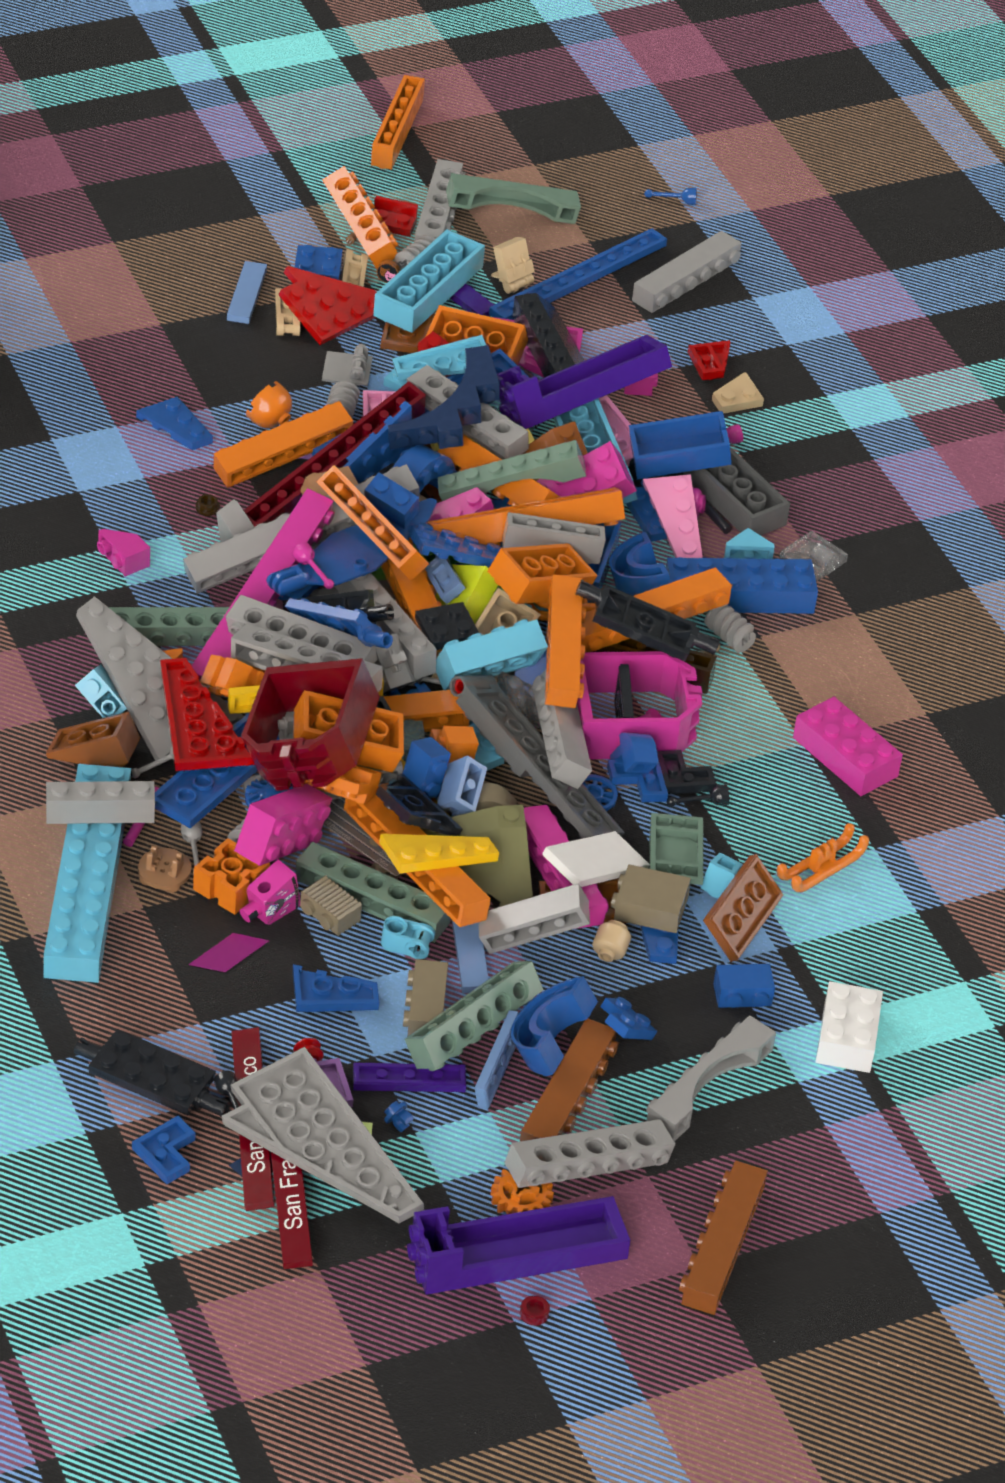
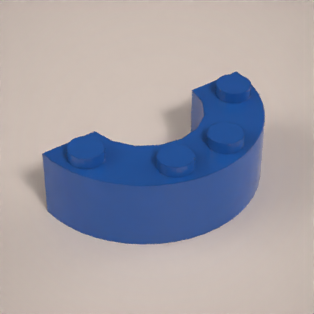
[392,445,457,494]
[609,532,671,596]
[511,976,598,1076]

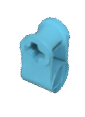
[381,916,435,959]

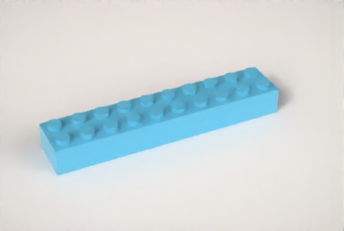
[44,764,131,983]

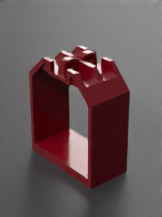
[241,658,380,791]

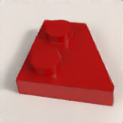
[687,340,731,380]

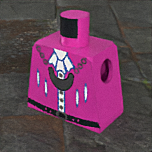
[240,859,300,925]

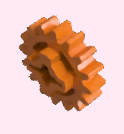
[490,1169,554,1215]

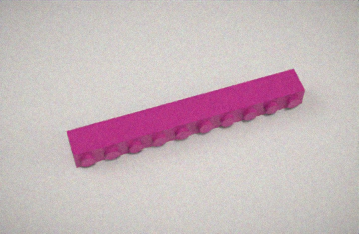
[192,488,335,680]

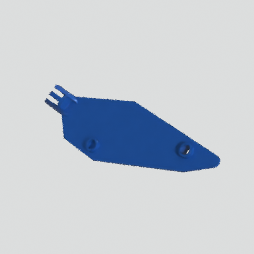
[266,498,437,597]

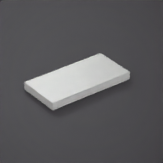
[543,831,650,887]

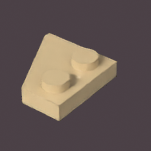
[712,373,764,414]

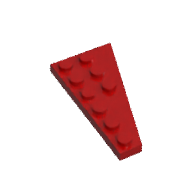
[160,658,255,771]

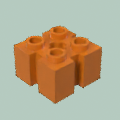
[200,654,264,701]
[193,838,270,915]

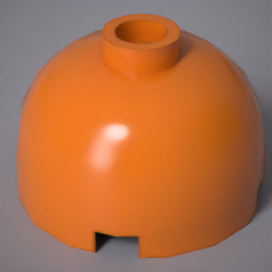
[246,381,292,429]

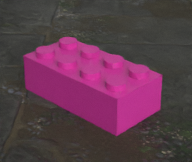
[537,441,637,498]
[793,696,903,796]
[234,784,332,866]

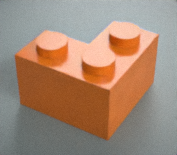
[429,726,479,783]

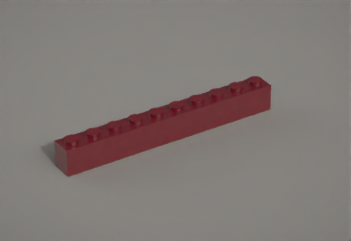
[243,381,426,527]

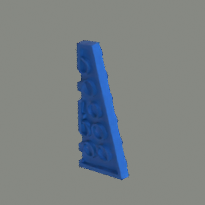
[343,401,413,484]
[408,522,501,568]

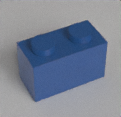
[364,472,419,529]
[402,737,451,799]
[713,964,775,1008]

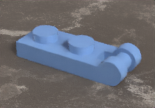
[425,555,466,604]

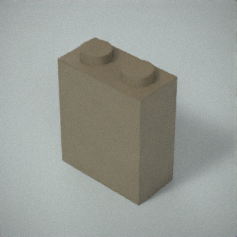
[611,864,691,933]

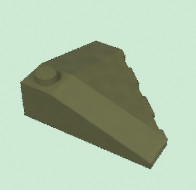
[420,804,533,907]

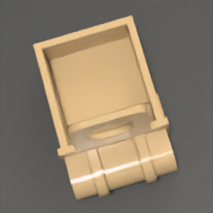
[491,237,534,294]

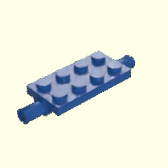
[285,598,393,649]

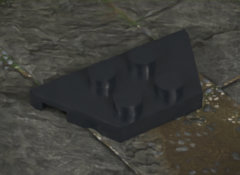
[376,774,463,836]

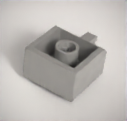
[375,633,415,695]

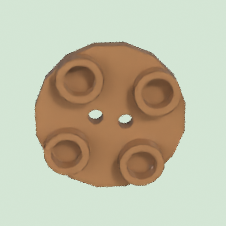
[138,845,192,892]

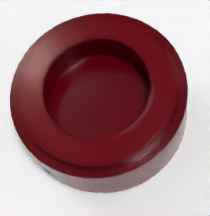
[520,1296,550,1326]

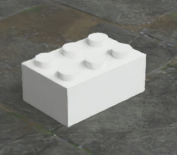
[815,981,883,1073]

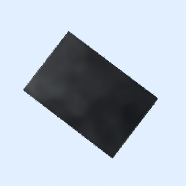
[614,664,634,718]

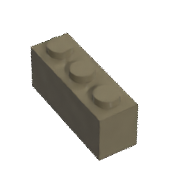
[403,959,448,1037]

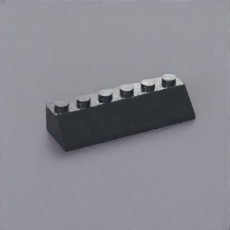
[512,293,584,378]

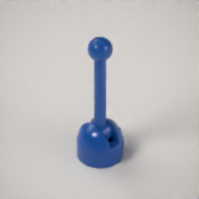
[644,187,697,205]

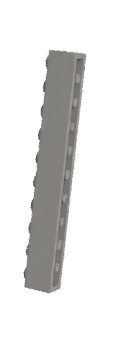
[183,464,419,594]

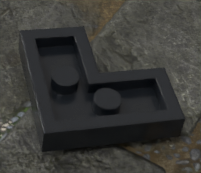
[657,750,716,794]

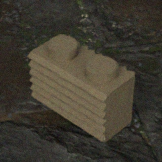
[300,875,362,936]

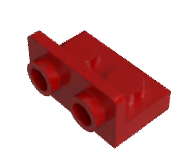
[373,196,418,237]

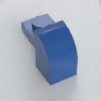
[610,733,659,774]

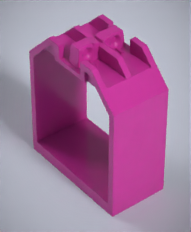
[577,651,702,759]

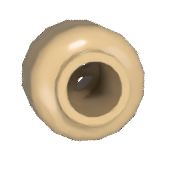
[592,920,631,962]

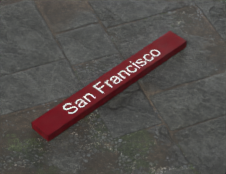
[231,1027,275,1211]
[271,1152,313,1269]

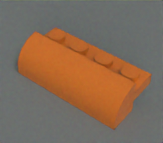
[305,765,382,804]

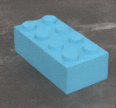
[436,619,548,690]

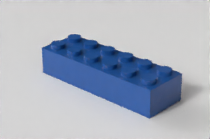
[666,557,818,614]

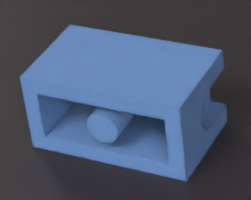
[437,755,487,817]

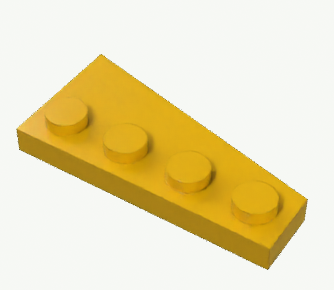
[379,834,499,874]

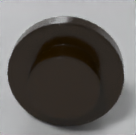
[195,494,220,516]

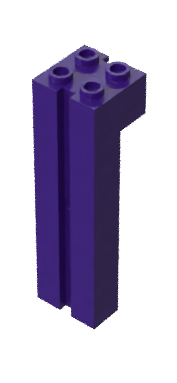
[497,334,672,429]
[407,1196,631,1295]

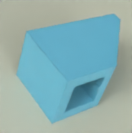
[75,665,127,718]
[700,853,743,898]

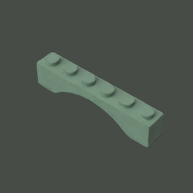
[446,173,581,224]
[438,440,586,501]

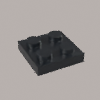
[415,602,479,650]

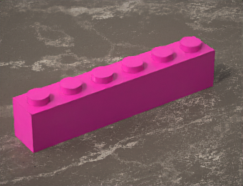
[524,805,608,929]

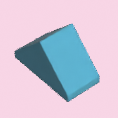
[724,528,775,559]

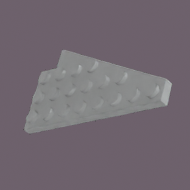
[76,596,244,761]
[222,1047,424,1223]

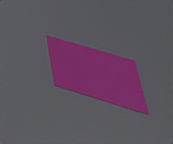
[188,933,269,972]

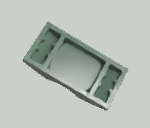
[649,813,703,885]

